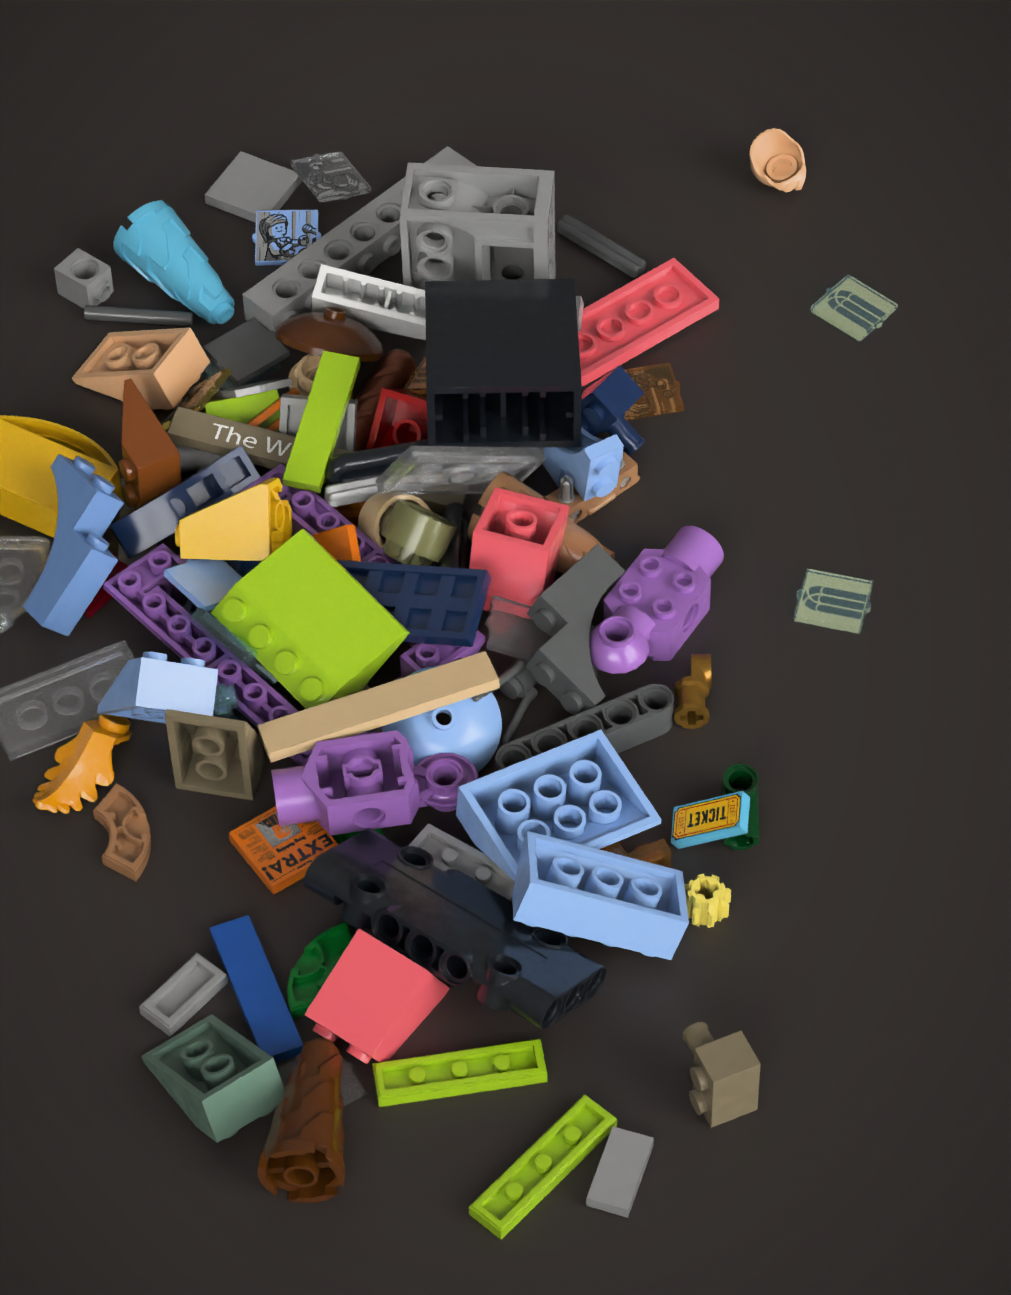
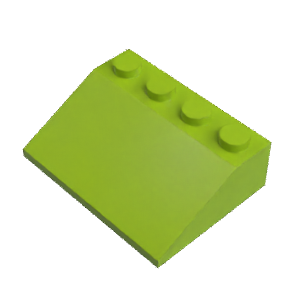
[211,529,410,709]

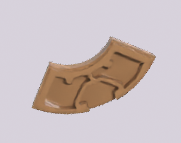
[93,783,151,882]

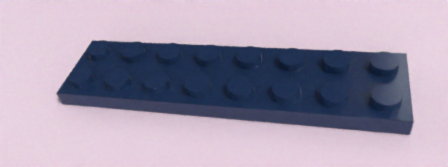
[184,560,491,647]

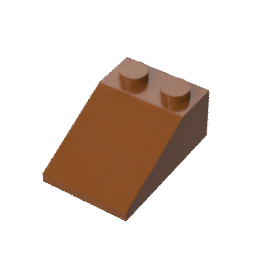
[119,378,182,509]

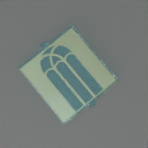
[810,274,898,342]
[794,568,874,634]

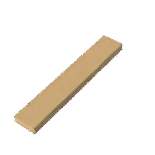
[257,651,500,763]

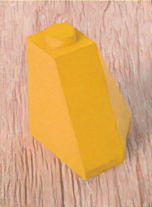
[175,477,292,561]

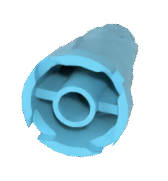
[113,200,235,324]

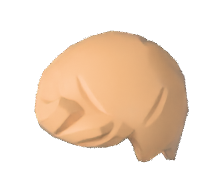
[749,128,806,193]

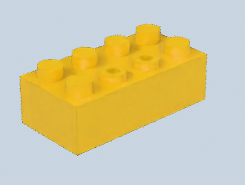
[0,415,123,538]

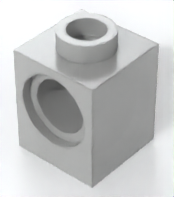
[54,248,114,309]

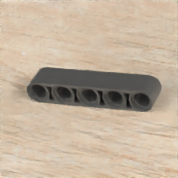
[495,683,674,771]

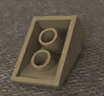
[165,709,265,801]

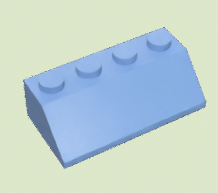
[512,831,689,960]

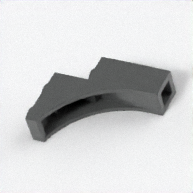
[526,544,625,715]

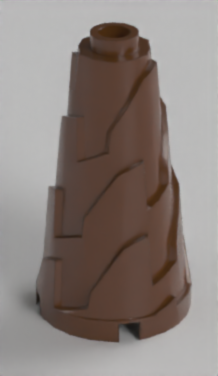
[257,1038,346,1203]

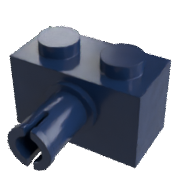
[581,365,646,456]

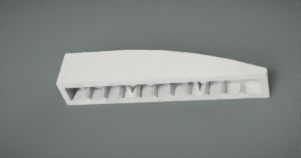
[312,264,426,340]

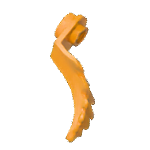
[32,714,132,814]

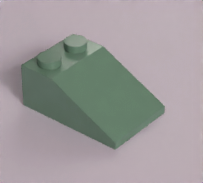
[141,1014,285,1143]

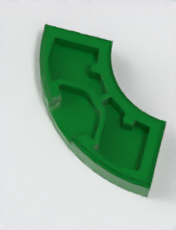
[287,922,352,1019]

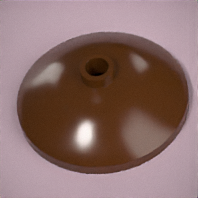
[275,307,385,362]

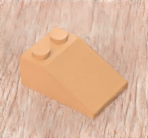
[72,327,210,410]

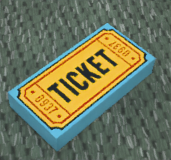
[671,791,750,849]

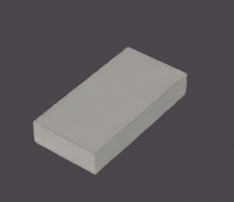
[139,953,228,1037]
[586,1126,654,1218]

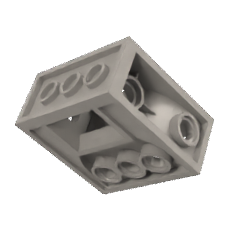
[399,162,556,290]

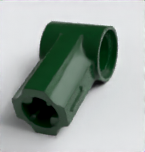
[721,763,759,850]

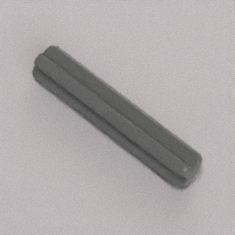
[557,214,646,279]

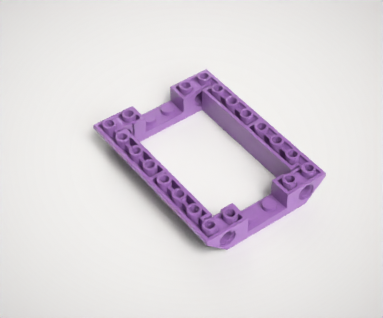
[103,464,485,766]

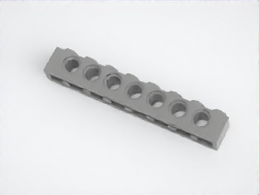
[242,146,477,332]

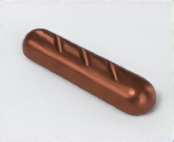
[355,349,416,451]

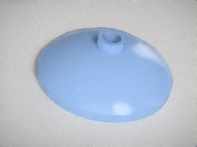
[382,666,502,773]

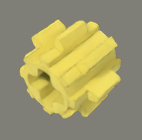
[684,874,731,928]

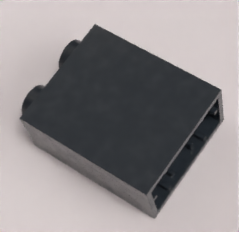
[425,278,582,450]

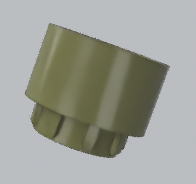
[381,498,458,566]

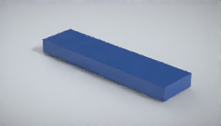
[209,915,304,1063]

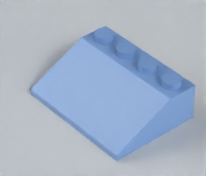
[456,730,661,881]

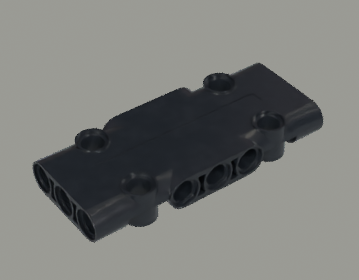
[303,828,607,1030]

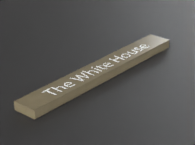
[167,406,469,513]

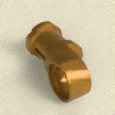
[674,654,712,729]

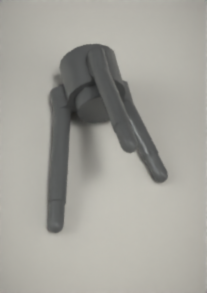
[472,659,538,745]

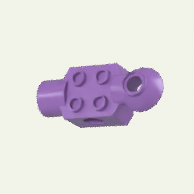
[589,526,724,674]
[271,730,478,836]

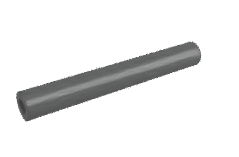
[84,305,194,327]

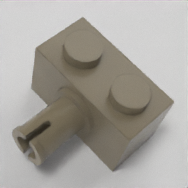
[682,1022,761,1128]

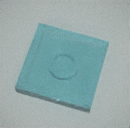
[190,607,278,685]

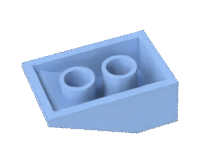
[97,652,218,724]

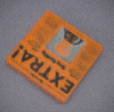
[229,806,338,895]

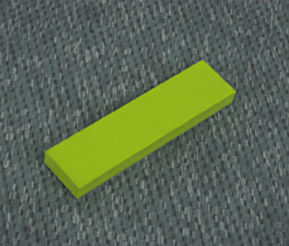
[282,350,361,493]
[372,1039,548,1107]
[468,1094,617,1240]

